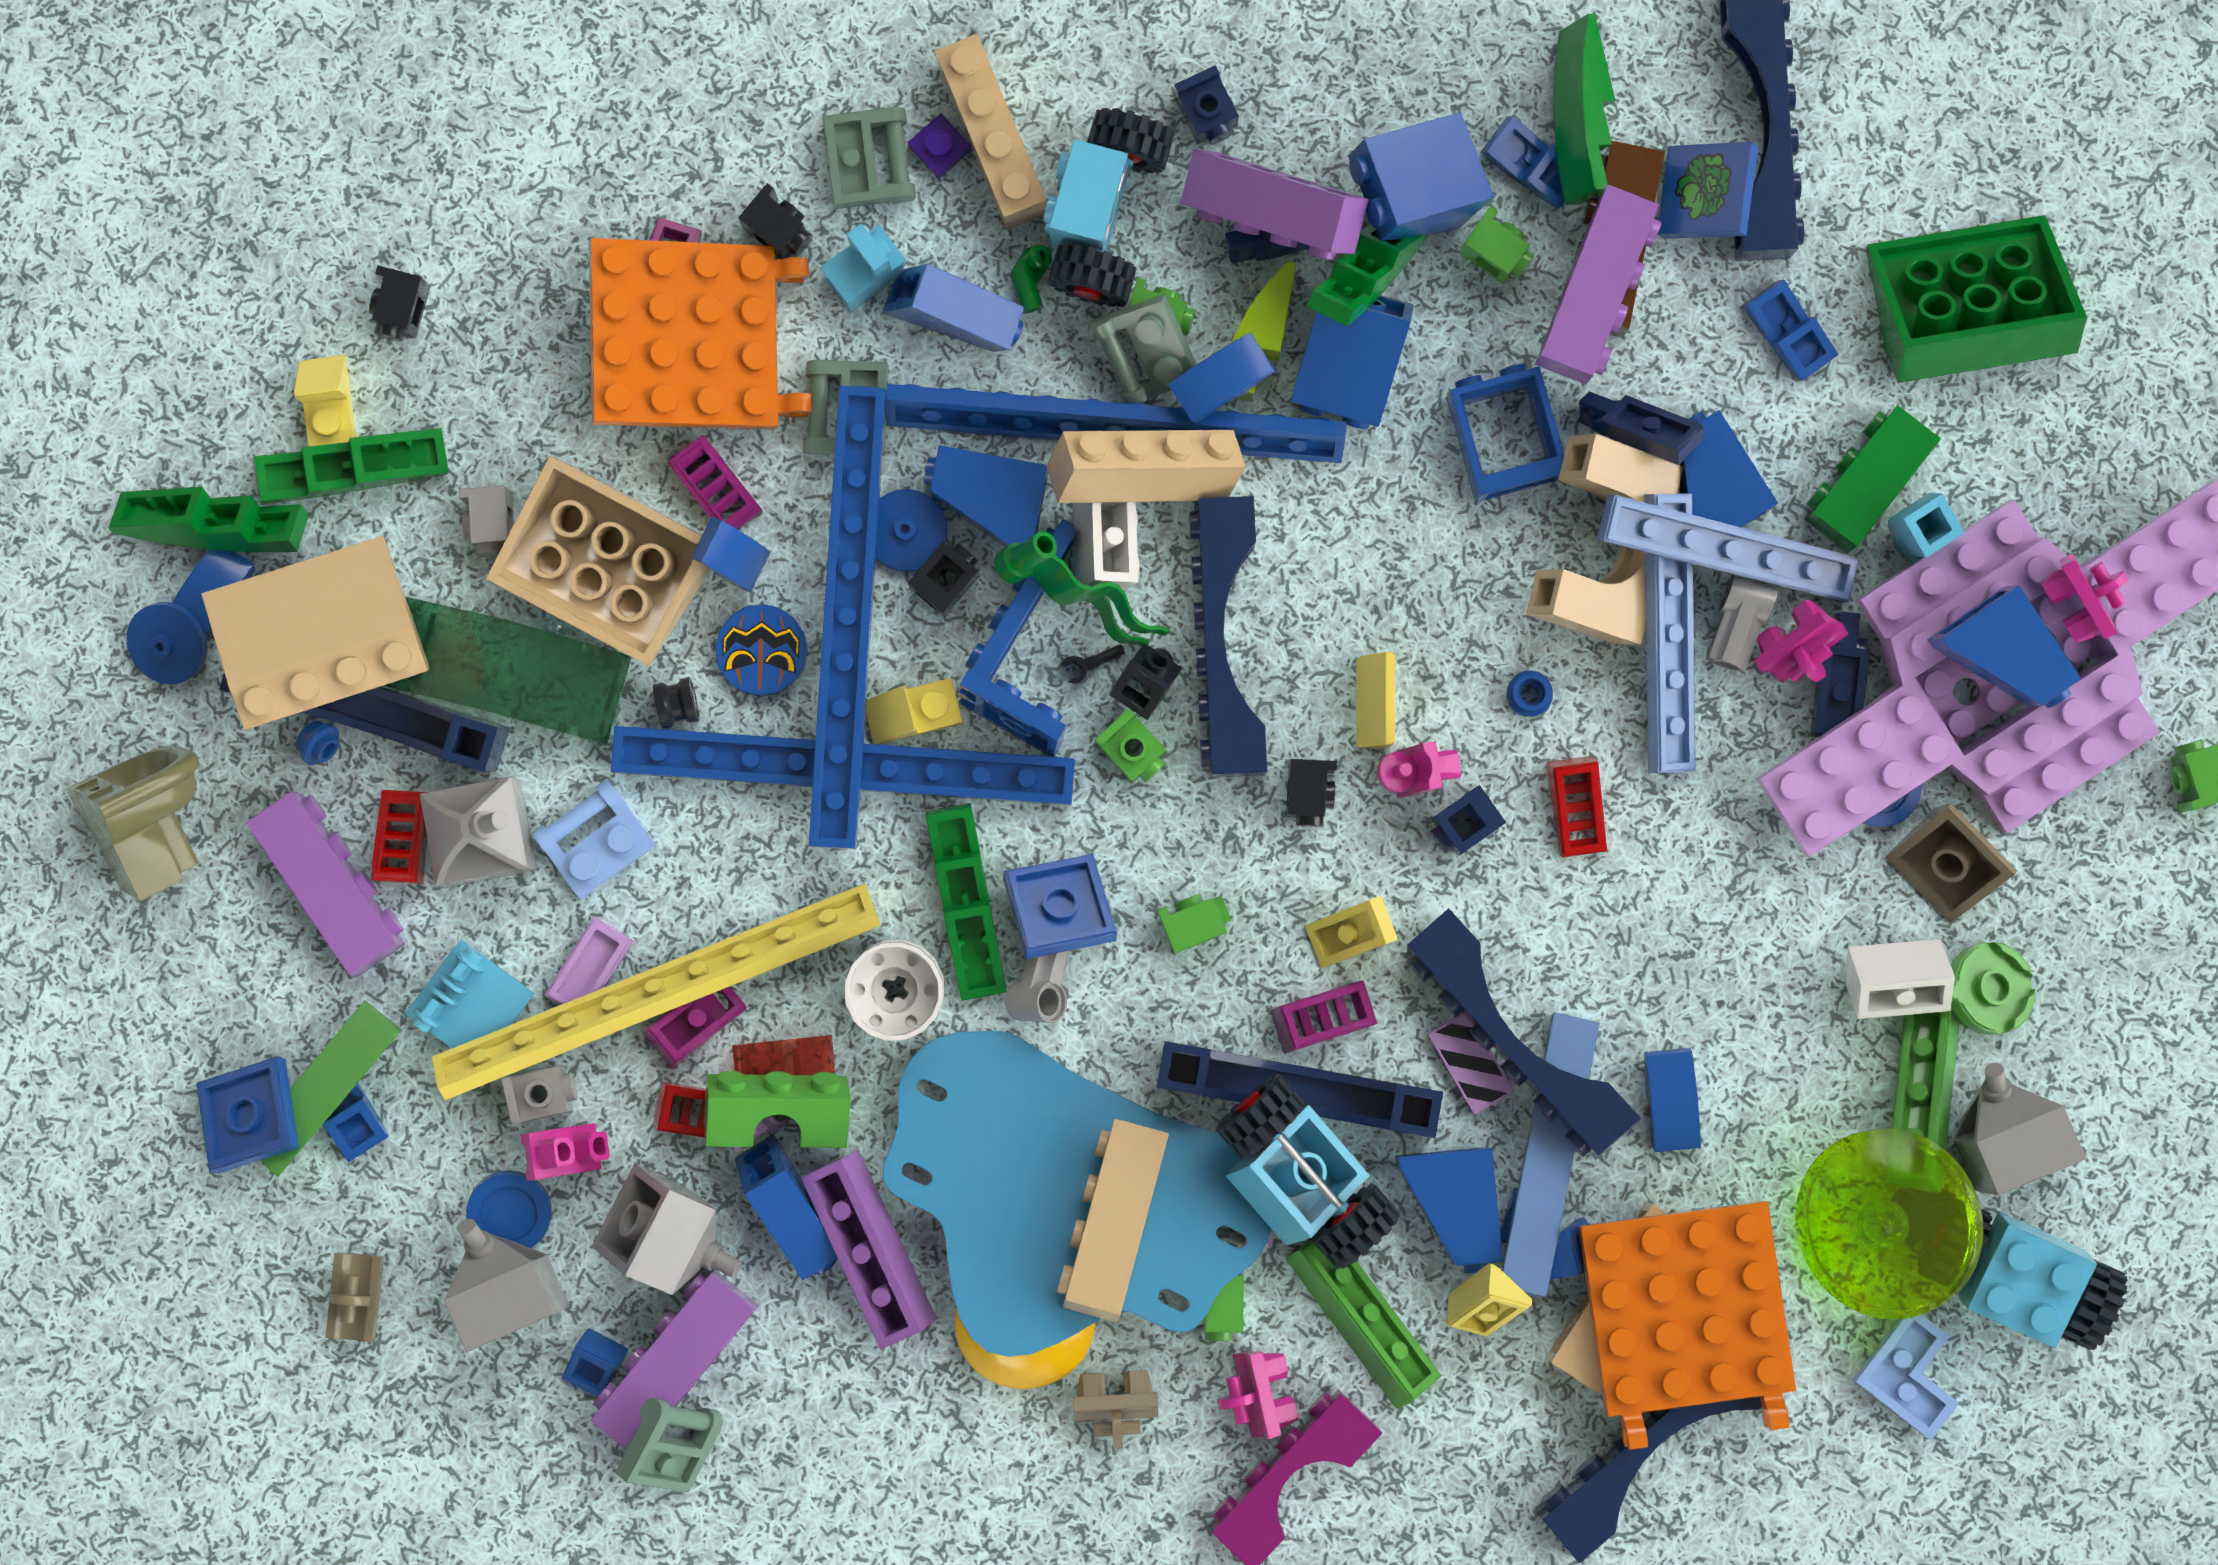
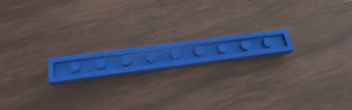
[886,384,1346,463]
[809,385,886,850]
[611,726,1075,806]

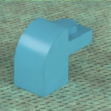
[820,223,906,313]
[1888,492,1965,563]

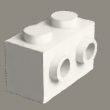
[1073,502,1140,590]
[1845,939,1955,1019]

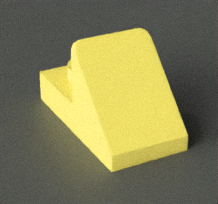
[294,355,356,446]
[866,678,963,745]
[1304,896,1398,969]

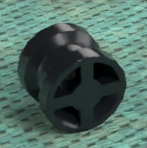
[653,677,700,729]

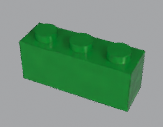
[1804,405,1941,553]

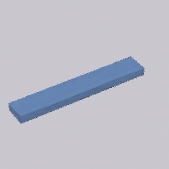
[1597,494,1859,603]
[1645,494,1696,773]
[1501,1012,1600,1298]

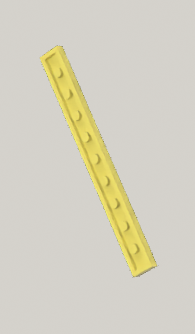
[431,883,881,1100]

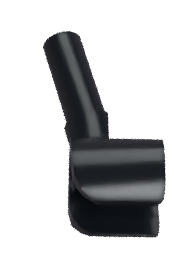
[1061,644,1125,684]

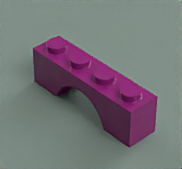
[1211,1389,1382,1565]

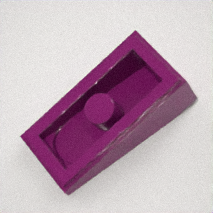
[644,987,747,1070]

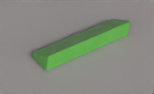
[260,1000,401,1177]
[1886,1007,1960,1192]
[1285,1238,1442,1409]

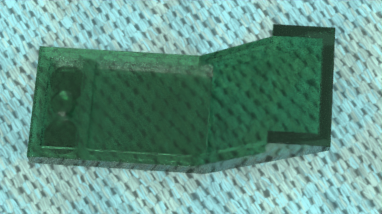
[383,596,631,745]

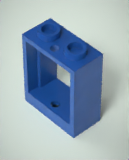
[1446,363,1564,503]

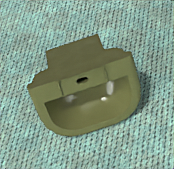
[66,746,199,901]

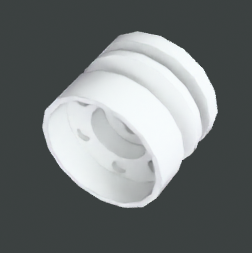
[845,939,944,1041]

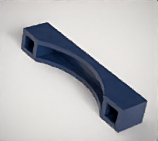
[1719,0,1805,261]
[1189,496,1268,778]
[219,673,510,772]
[1406,908,1641,1160]
[1156,1041,1443,1138]
[1537,1396,1761,1564]

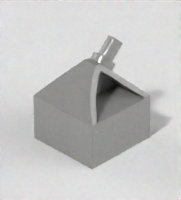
[420,776,537,888]
[1953,1063,2087,1195]
[591,1163,742,1295]
[444,1219,569,1353]

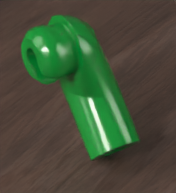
[1010,244,1052,314]

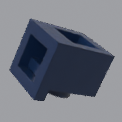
[1174,65,1239,145]
[1430,785,1507,857]

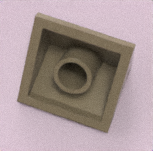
[1886,803,2017,923]

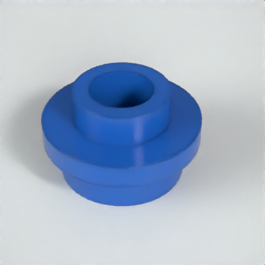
[1506,671,1553,717]
[295,721,339,765]

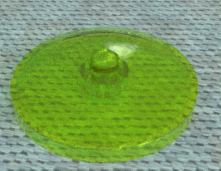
[1795,1128,1983,1320]

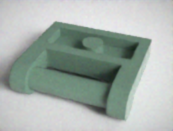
[823,107,916,209]
[1088,294,1197,404]
[803,360,889,456]
[615,1398,723,1493]

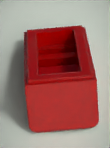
[1547,756,1607,858]
[371,790,428,884]
[653,1081,706,1138]

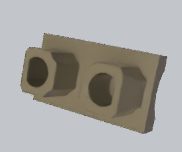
[325,1252,384,1342]
[1073,1370,1159,1449]

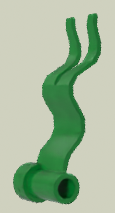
[994,531,1170,646]

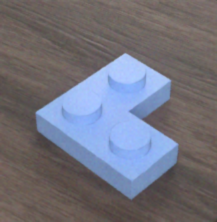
[1852,1306,1959,1440]

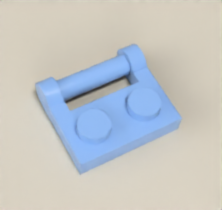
[532,778,657,900]

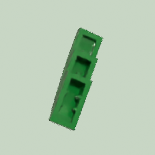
[1553,14,1616,205]
[1306,224,1429,327]
[253,428,449,505]
[108,487,309,553]
[926,803,1007,1001]

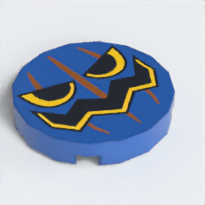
[715,604,808,697]

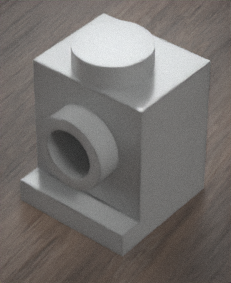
[458,486,514,557]
[501,1065,578,1124]

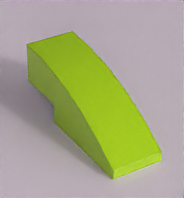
[1231,261,1297,402]

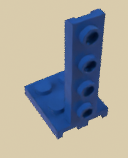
[958,519,1075,757]

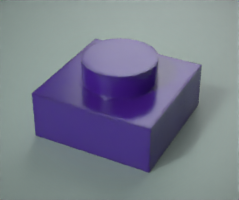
[907,113,972,180]

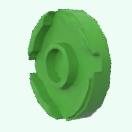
[1951,942,2036,1035]

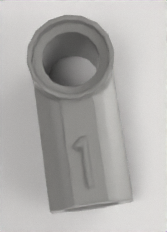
[1706,575,1778,673]
[1005,951,1070,1023]

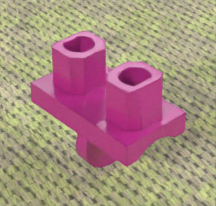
[2041,554,2129,643]
[1754,600,1848,682]
[1377,741,1461,798]
[520,1123,610,1181]
[1217,1351,1299,1439]

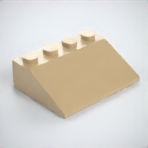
[486,456,710,666]
[201,535,430,730]

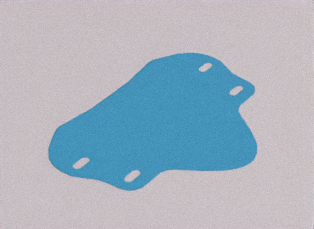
[883,1031,1271,1357]

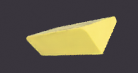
[1356,652,1395,748]
[1446,1263,1532,1337]

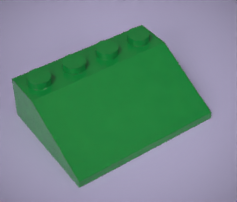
[1866,215,2087,383]

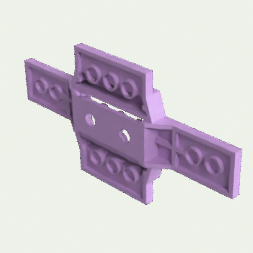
[1755,477,2218,857]

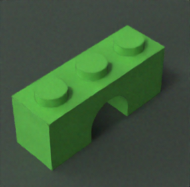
[704,1071,851,1148]

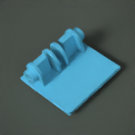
[405,939,535,1048]

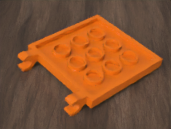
[589,238,812,430]
[1578,1201,1796,1450]

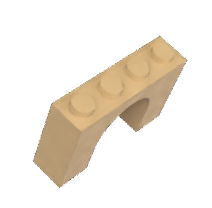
[1526,434,1683,645]

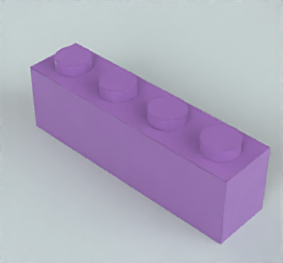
[1180,150,1369,260]
[1534,184,1661,385]
[246,791,405,976]
[801,1149,937,1350]
[590,1270,759,1450]

